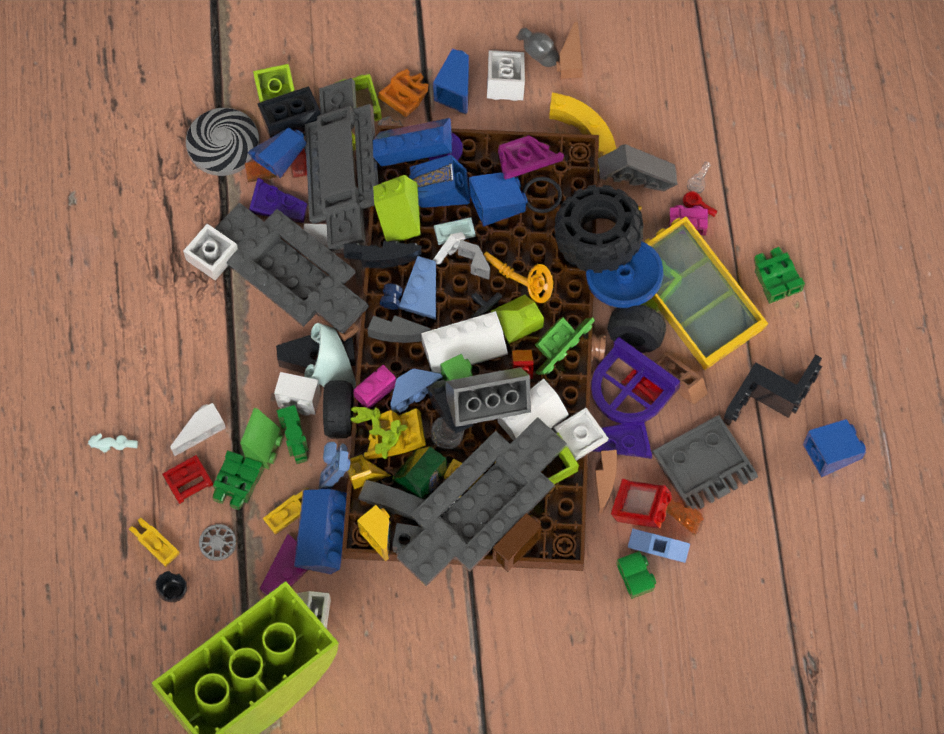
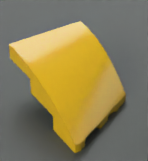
[364,409,426,459]

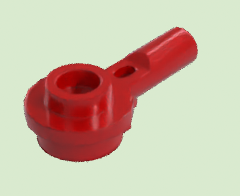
[683,191,718,217]

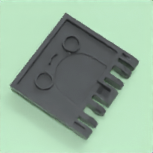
[652,415,758,514]

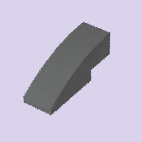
[368,315,431,343]
[358,480,425,521]

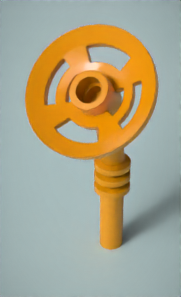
[484,252,553,303]

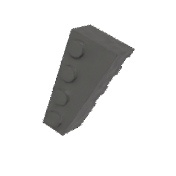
[598,144,678,191]

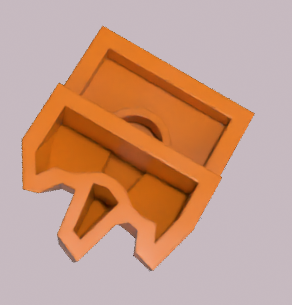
[378,69,429,117]

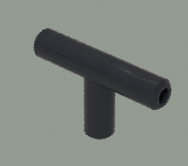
[471,292,502,318]

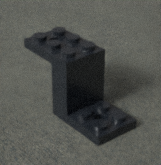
[723,354,823,426]

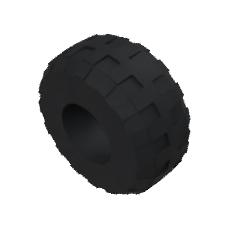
[607,305,666,353]
[323,380,354,439]

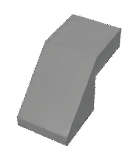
[458,240,490,279]

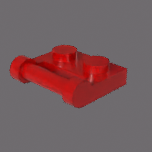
[162,455,213,505]

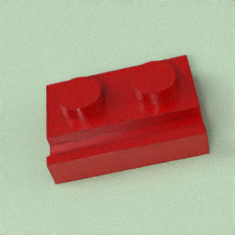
[621,370,664,409]

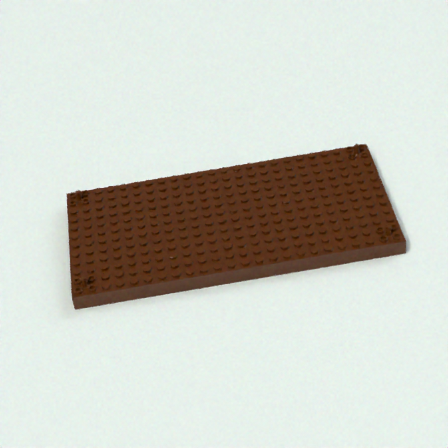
[342,125,599,571]

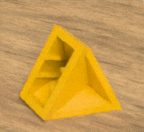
[347,455,391,489]

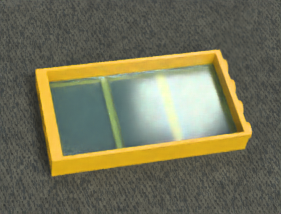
[643,216,768,370]

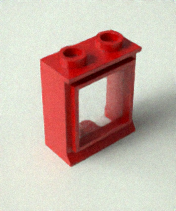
[611,478,672,529]

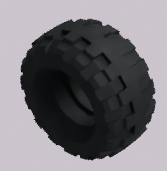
[555,185,644,273]

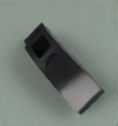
[343,240,422,268]

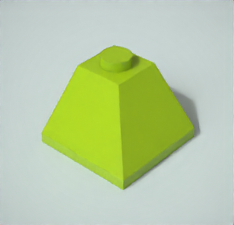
[491,295,544,344]

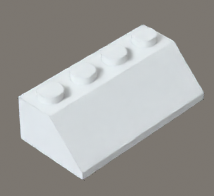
[421,311,508,374]

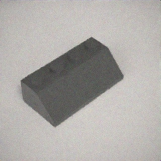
[446,367,531,427]

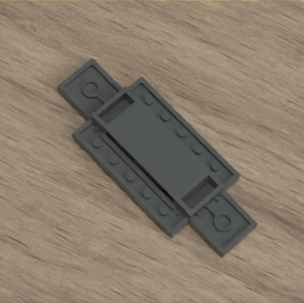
[305,78,378,252]
[214,203,369,334]
[397,417,567,587]

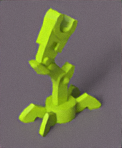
[351,407,408,459]

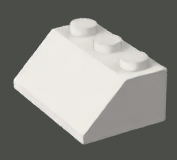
[498,379,569,440]

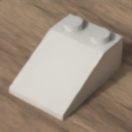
[487,50,525,101]

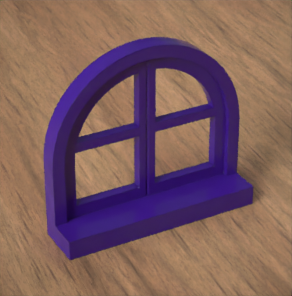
[591,337,680,425]

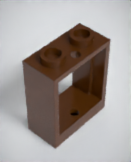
[493,513,542,572]

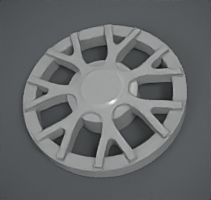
[199,524,236,561]

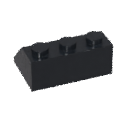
[257,86,321,138]

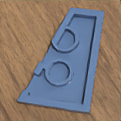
[399,256,436,320]

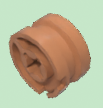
[591,333,606,361]

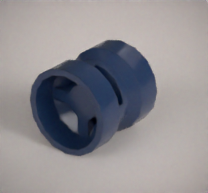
[380,284,403,310]

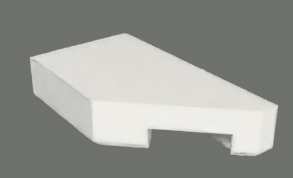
[433,232,466,265]

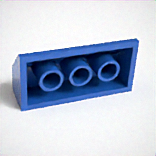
[373,118,452,166]
[294,489,347,574]

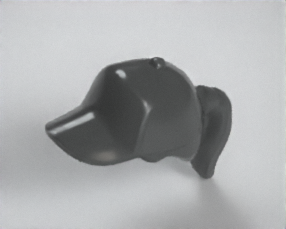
[516,27,559,67]

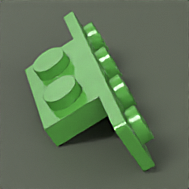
[535,317,595,375]

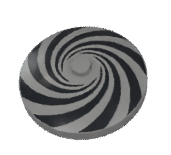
[186,108,260,176]

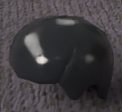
[156,571,187,602]

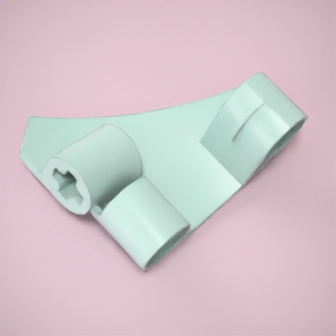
[304,323,356,391]

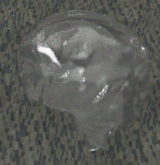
[431,417,464,449]

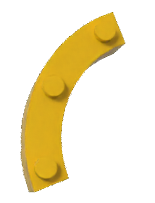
[549,92,616,174]

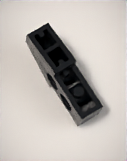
[276,335,356,374]

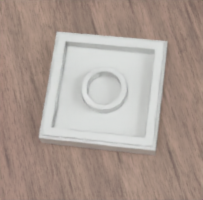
[553,408,609,461]

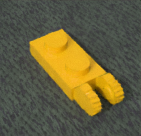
[263,488,309,535]
[129,517,180,567]

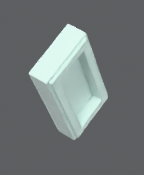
[434,217,475,245]

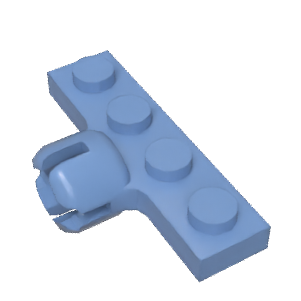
[319,442,350,489]

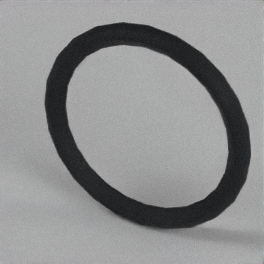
[522,177,562,213]

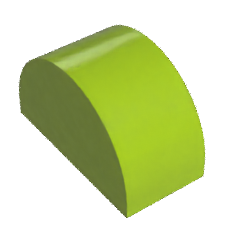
[152,581,339,734]

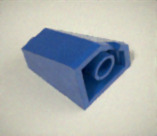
[248,128,307,178]

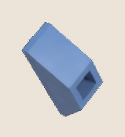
[391,369,443,413]
[627,528,690,563]

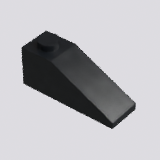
[426,379,473,434]

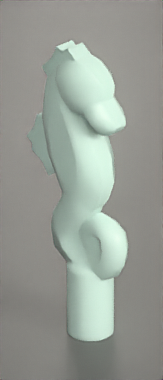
[88,433,138,453]

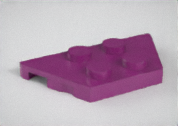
[498,136,564,180]

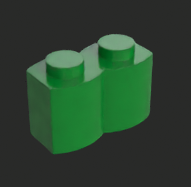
[616,551,656,599]

